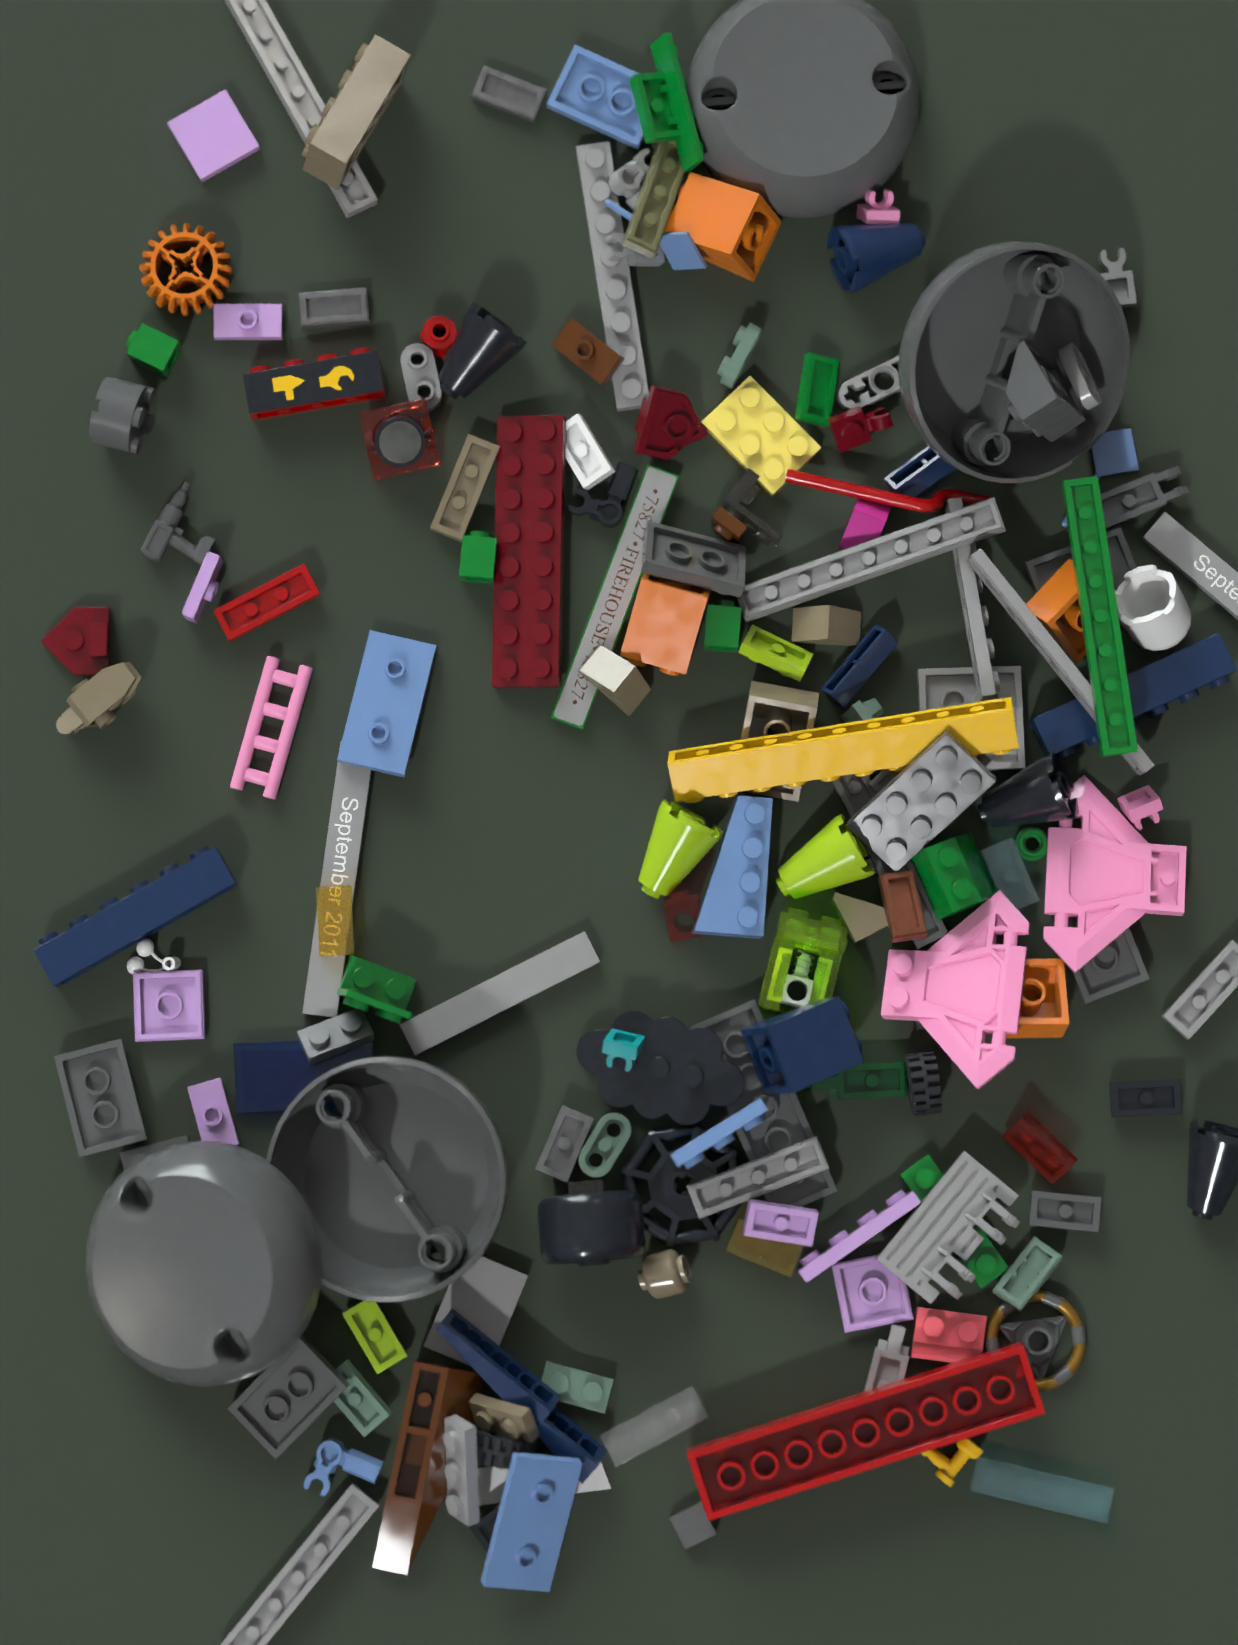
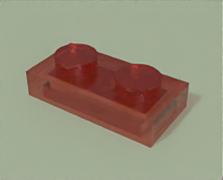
[1002,1111,1078,1184]

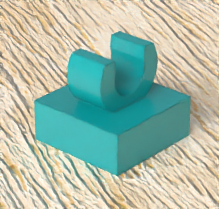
[602,1028,645,1072]

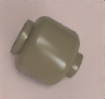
[637,1249,692,1299]

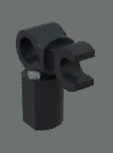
[568,462,639,528]

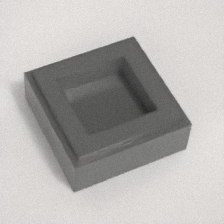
[670,1501,716,1550]

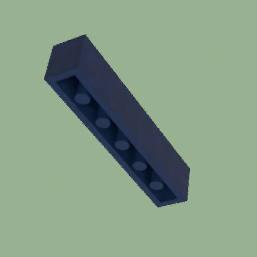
[1029,633,1237,760]
[33,846,239,988]

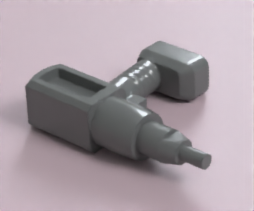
[140,482,216,565]

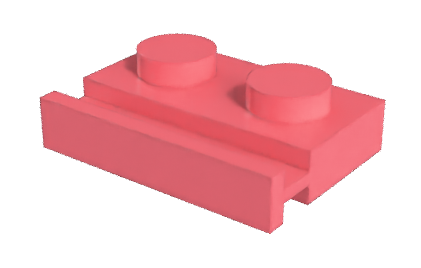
[910,1306,987,1363]

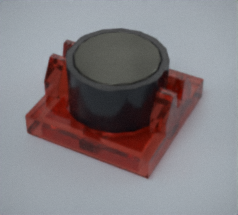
[359,398,441,480]

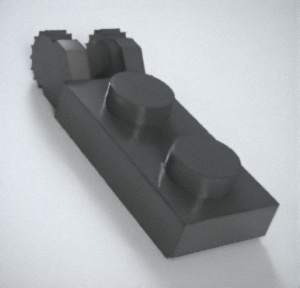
[1101,466,1189,530]

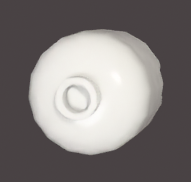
[1115,565,1191,651]

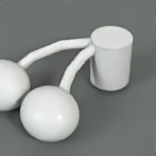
[127,938,181,974]

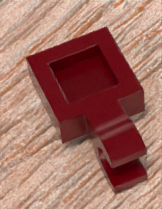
[828,407,893,453]

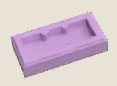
[214,304,283,340]
[182,551,224,624]
[187,1077,240,1146]

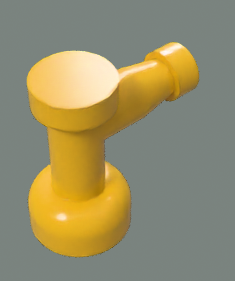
[921,1438,984,1487]

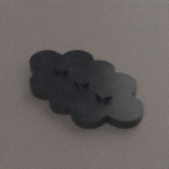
[576,1010,746,1125]

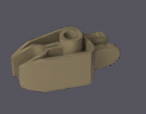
[56,662,142,735]

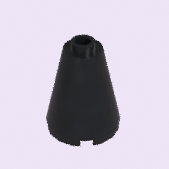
[438,302,527,400]
[978,752,1079,828]
[1187,1120,1238,1220]

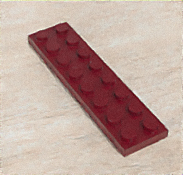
[492,415,567,689]

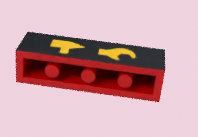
[242,348,386,421]

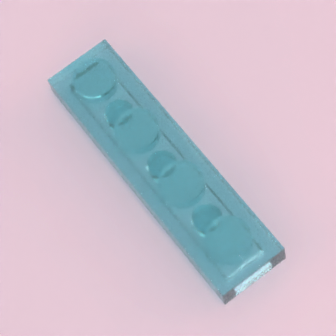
[969,1456,1114,1523]

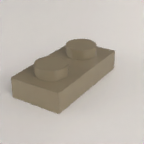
[468,1393,540,1444]

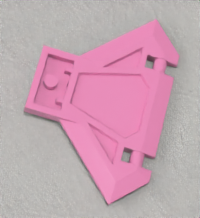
[1043,775,1187,973]
[881,890,1030,1089]

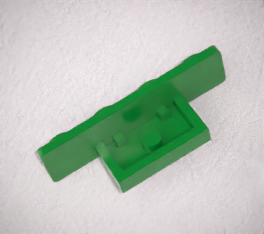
[629,32,704,172]

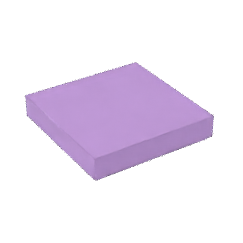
[167,89,260,182]
[133,970,206,1042]
[831,1254,913,1333]

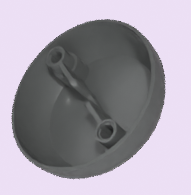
[686,0,919,218]
[898,241,1130,483]
[266,1056,509,1302]
[85,1141,322,1386]

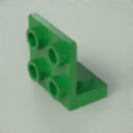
[337,955,417,1024]

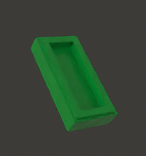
[795,352,840,427]

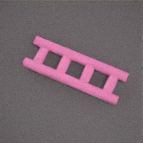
[230,656,313,800]

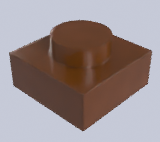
[711,506,747,543]

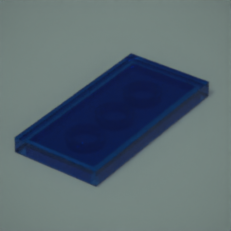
[234,1041,374,1113]

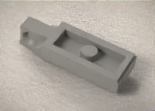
[864,1324,910,1392]

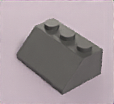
[1005,341,1086,442]

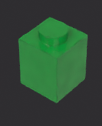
[126,323,183,378]
[459,531,497,584]
[703,600,742,653]

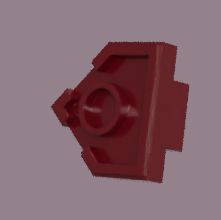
[634,385,708,460]
[40,607,110,677]

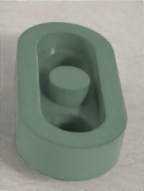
[717,322,763,389]
[578,1113,631,1177]

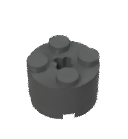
[89,377,155,454]

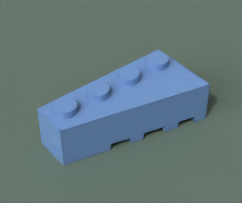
[691,796,773,939]

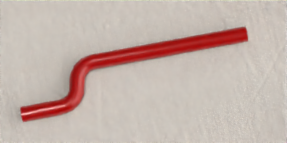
[785,469,991,513]

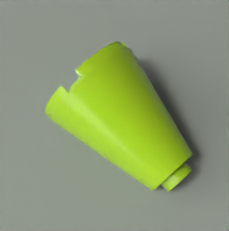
[638,799,723,899]
[775,814,876,899]

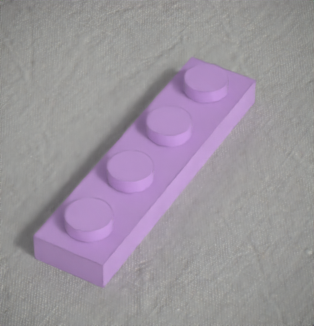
[797,1189,921,1283]

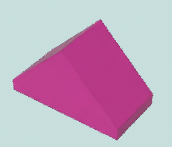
[838,485,892,550]

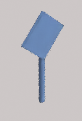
[605,199,707,270]
[1061,428,1139,527]

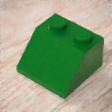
[911,833,997,921]

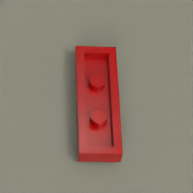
[213,563,321,642]

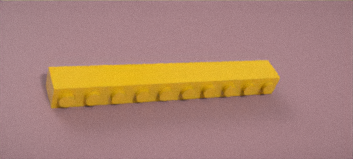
[668,697,1019,803]

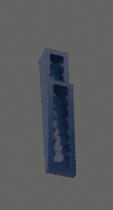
[436,1308,608,1484]

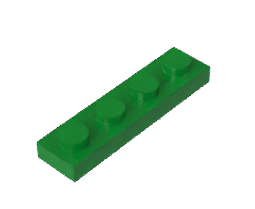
[899,1154,1009,1289]

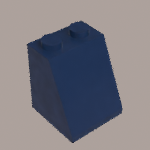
[741,996,864,1094]

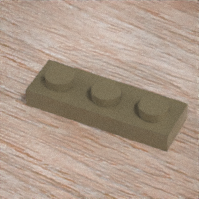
[430,434,500,542]

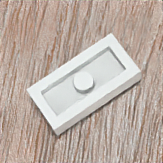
[565,414,615,491]

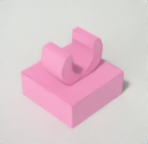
[856,189,900,224]
[1117,785,1163,831]

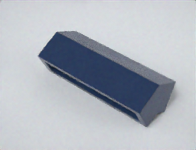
[884,446,956,498]
[821,624,898,710]

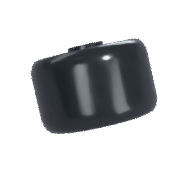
[537,1191,645,1266]

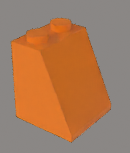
[664,172,782,282]
[620,573,711,676]

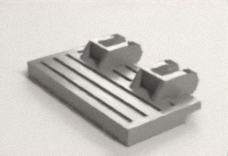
[876,1151,1020,1304]

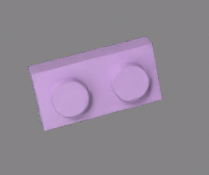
[742,1199,819,1247]

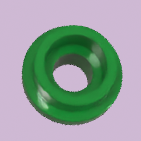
[1014,827,1048,861]

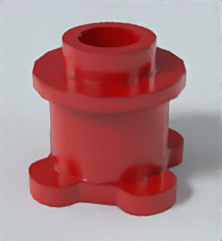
[420,316,458,358]

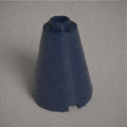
[827,223,926,293]

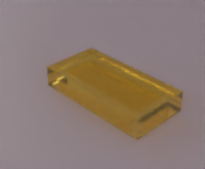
[316,885,355,957]

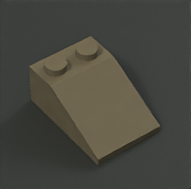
[740,680,819,802]

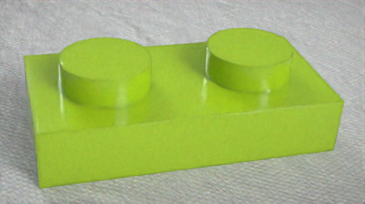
[738,624,813,682]
[342,1300,408,1374]

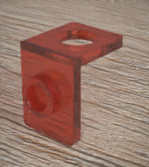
[662,890,703,942]

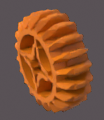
[140,223,232,316]

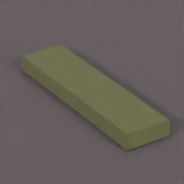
[621,141,685,259]

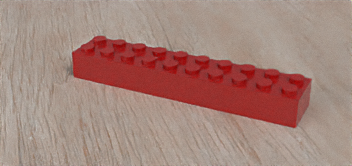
[687,1342,1045,1521]

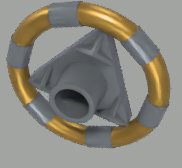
[985,1290,1087,1392]

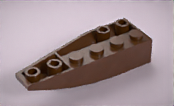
[373,1359,484,1575]

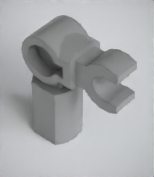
[609,148,650,211]

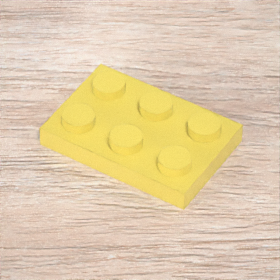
[702,376,821,496]

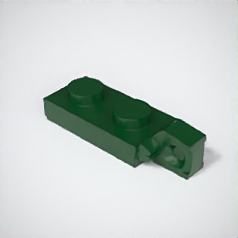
[810,1061,908,1100]

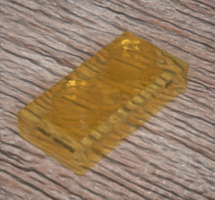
[726,1218,803,1277]

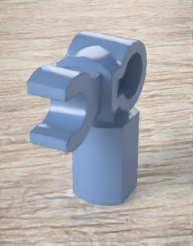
[304,1437,384,1496]

